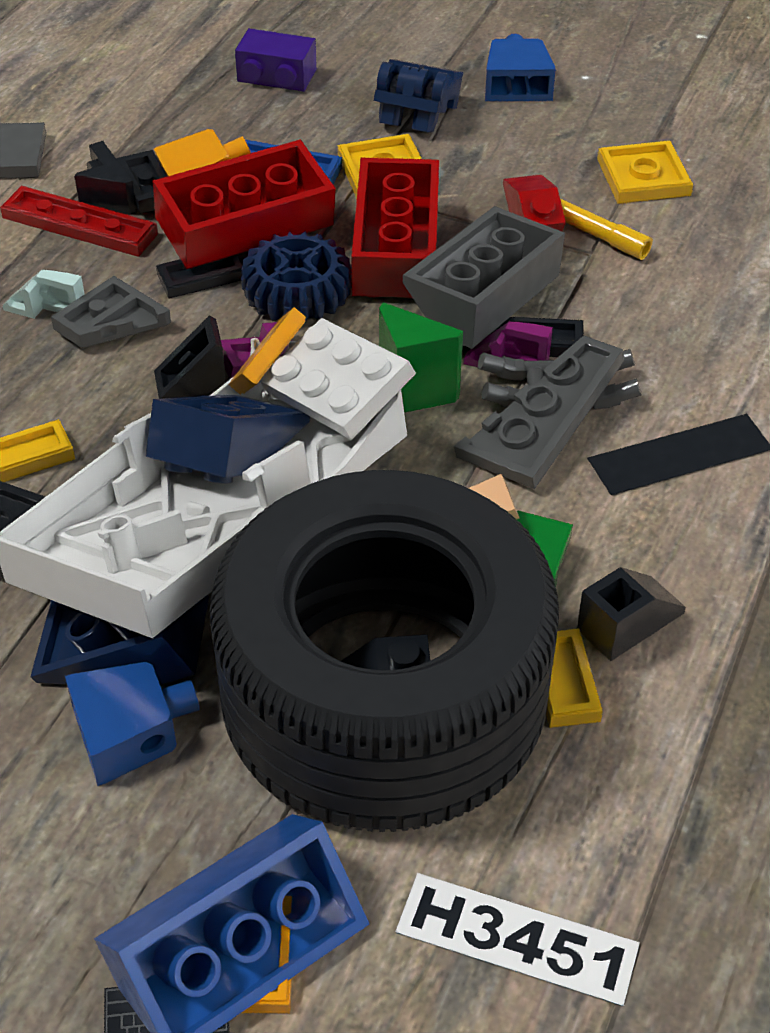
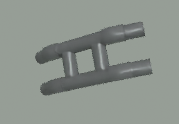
[478,349,642,409]

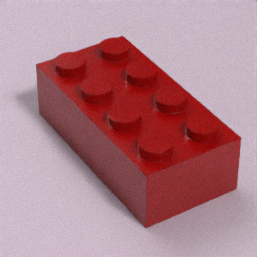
[153,139,336,269]
[351,157,439,299]

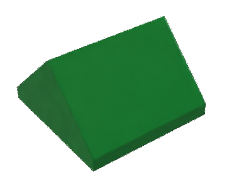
[379,302,463,413]

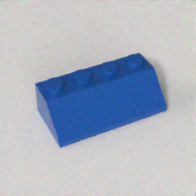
[94,814,370,1033]

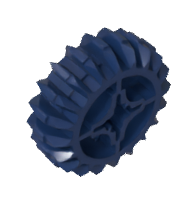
[241,231,352,324]

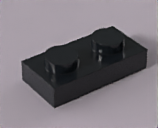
[116,150,167,214]

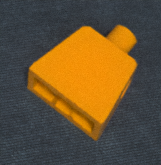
[154,129,251,176]

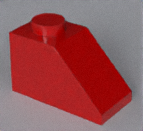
[503,174,566,232]

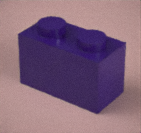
[235,28,317,92]

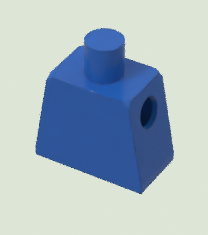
[485,34,556,101]
[65,662,200,786]

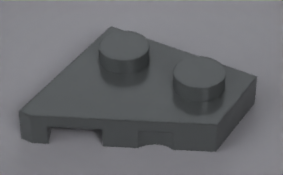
[51,276,171,348]

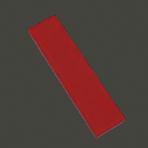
[0,186,158,257]

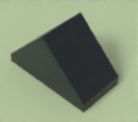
[154,315,226,399]

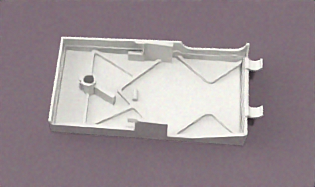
[0,338,407,638]

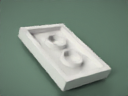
[260,318,416,440]

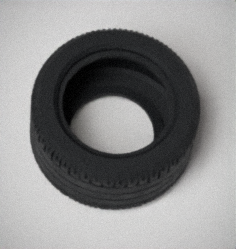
[210,470,559,832]

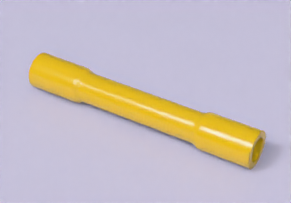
[560,198,653,260]

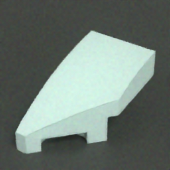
[3,270,85,319]

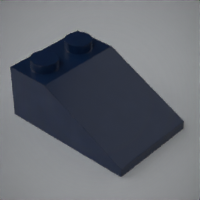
[146,395,311,483]
[30,595,209,685]

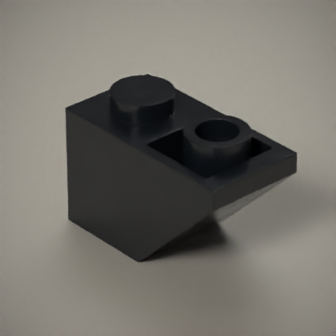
[577,567,686,661]

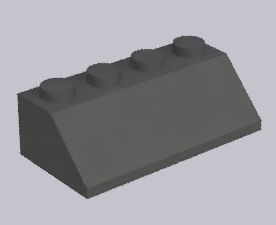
[403,206,565,349]

